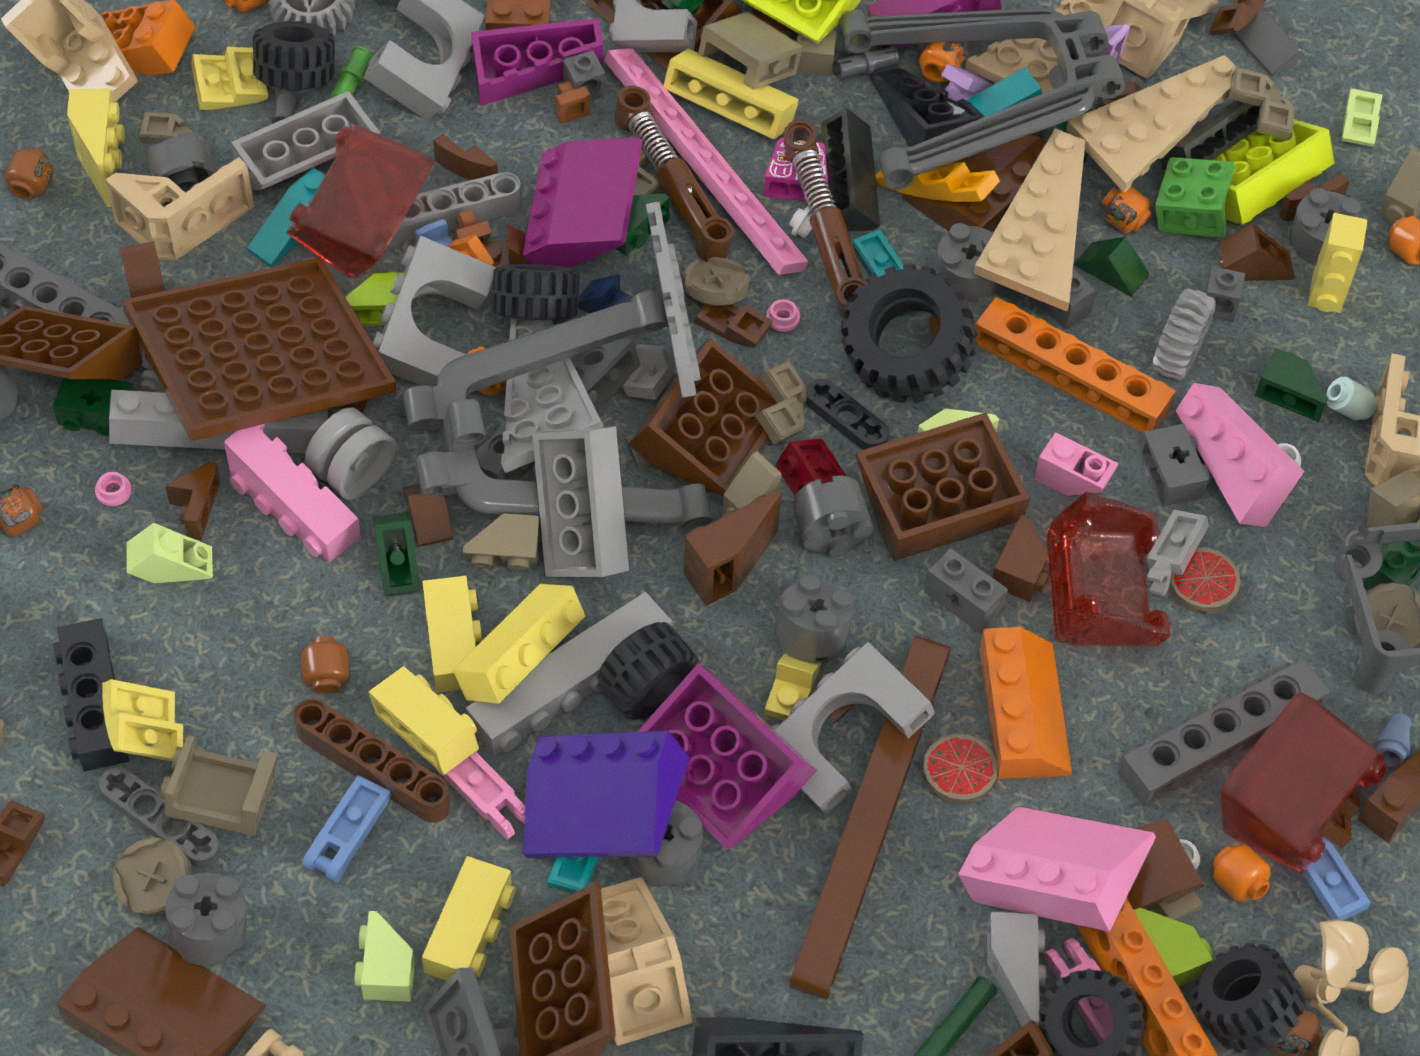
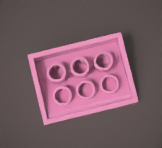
[958,807,1156,932]

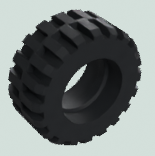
[840,264,978,403]

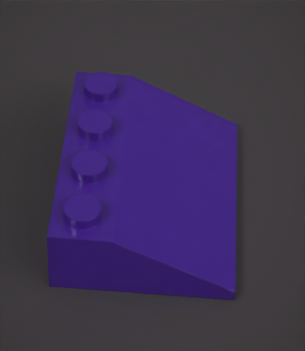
[523,731,689,858]

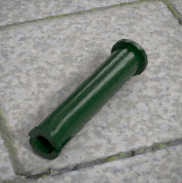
[913,976,998,1056]

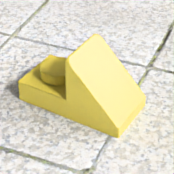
[764,653,821,721]

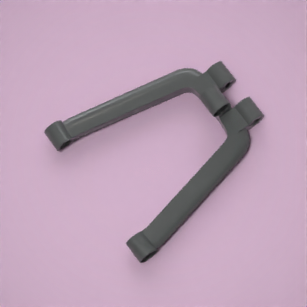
[839,8,1126,190]
[402,291,713,529]

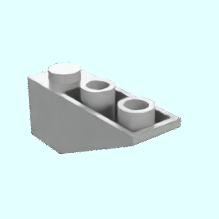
[987,912,1046,1027]

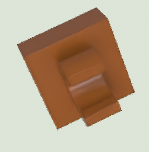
[555,81,590,124]
[452,209,492,242]

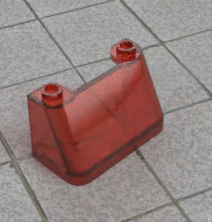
[286,124,434,279]
[1047,491,1171,647]
[1221,692,1387,874]

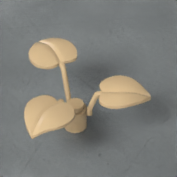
[1293,920,1409,1056]

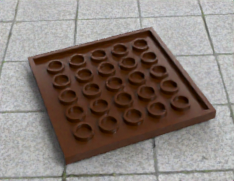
[122,257,396,441]

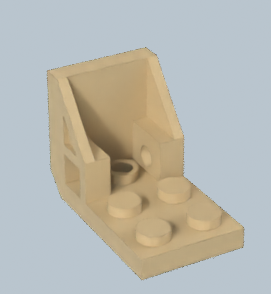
[1,0,138,102]
[1104,0,1218,79]
[105,157,254,260]
[1365,353,1420,486]
[601,877,693,1046]

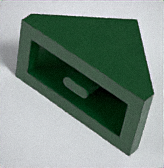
[1074,237,1149,297]

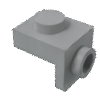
[623,344,675,399]

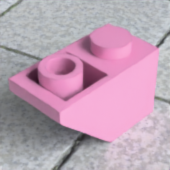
[1034,432,1119,496]

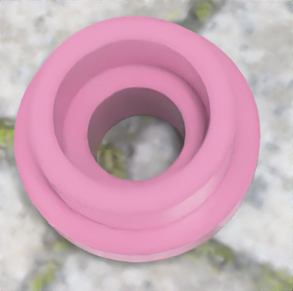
[766,299,800,332]
[95,472,132,506]

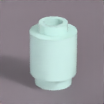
[1326,377,1377,421]

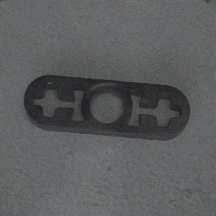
[806,379,889,450]

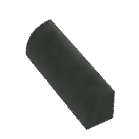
[1161,101,1260,170]
[821,108,880,231]

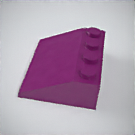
[522,137,642,268]
[638,663,817,850]

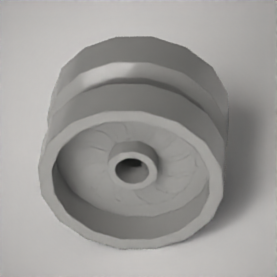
[304,407,397,500]

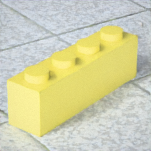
[663,48,799,140]
[453,584,585,704]

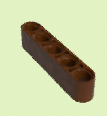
[293,699,450,823]

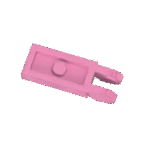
[437,752,526,839]
[1043,938,1114,1044]

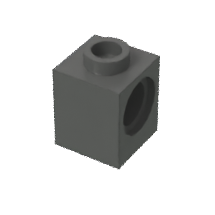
[563,50,605,101]
[1205,266,1245,322]

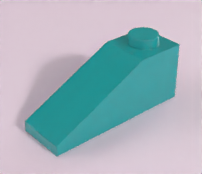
[247,167,341,268]

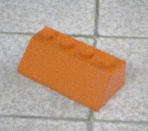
[980,627,1072,779]

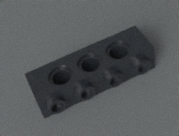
[53,618,129,772]

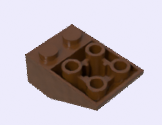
[684,490,781,606]

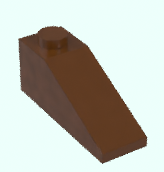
[1358,749,1420,843]

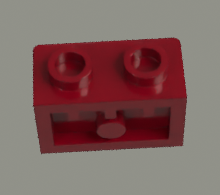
[776,438,847,496]

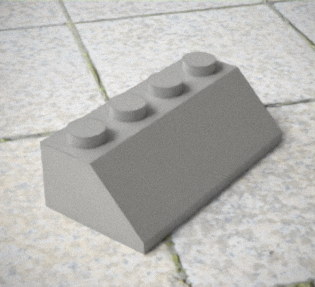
[231,91,381,190]
[532,426,629,577]

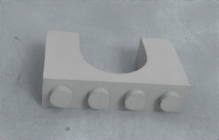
[363,0,485,120]
[610,0,697,53]
[372,236,496,387]
[772,642,935,816]

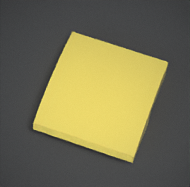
[191,47,268,110]
[102,679,183,761]

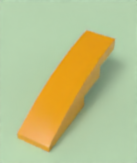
[875,162,1000,202]

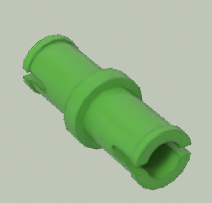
[329,46,372,99]

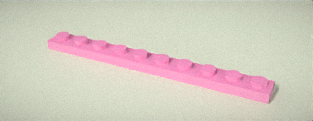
[604,48,809,275]

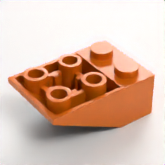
[100,0,196,76]

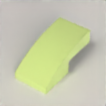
[1341,88,1382,147]

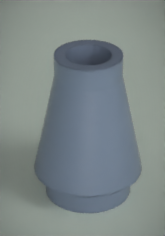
[1372,713,1412,769]

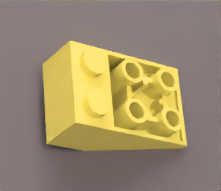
[67,89,125,207]

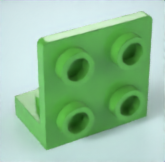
[1155,157,1235,238]

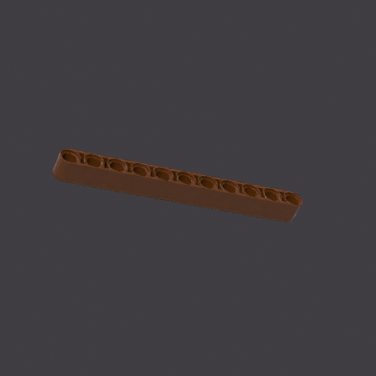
[789,635,951,1000]

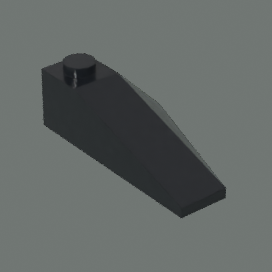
[870,67,985,147]
[692,1017,863,1056]

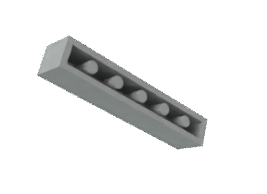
[109,390,328,454]
[466,592,673,756]

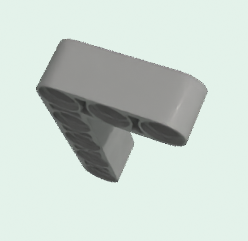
[344,156,521,248]

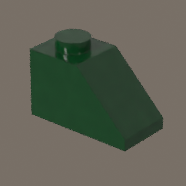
[1255,348,1328,422]
[373,512,420,596]

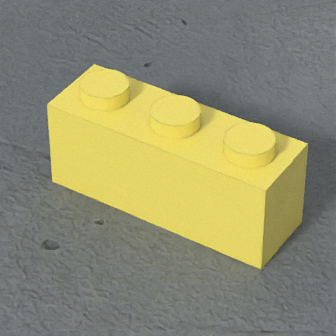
[1307,213,1368,313]
[422,576,482,693]
[368,666,479,775]
[422,856,516,981]

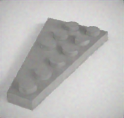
[646,202,701,398]
[501,318,603,473]

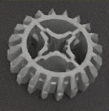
[269,0,356,38]
[1152,288,1216,381]

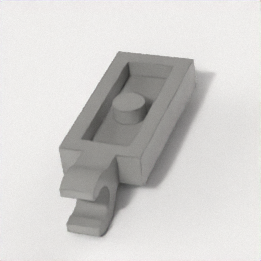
[1147,510,1209,596]

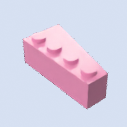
[1176,383,1305,527]
[224,424,361,563]

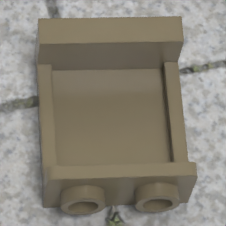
[699,12,803,90]
[160,735,278,836]

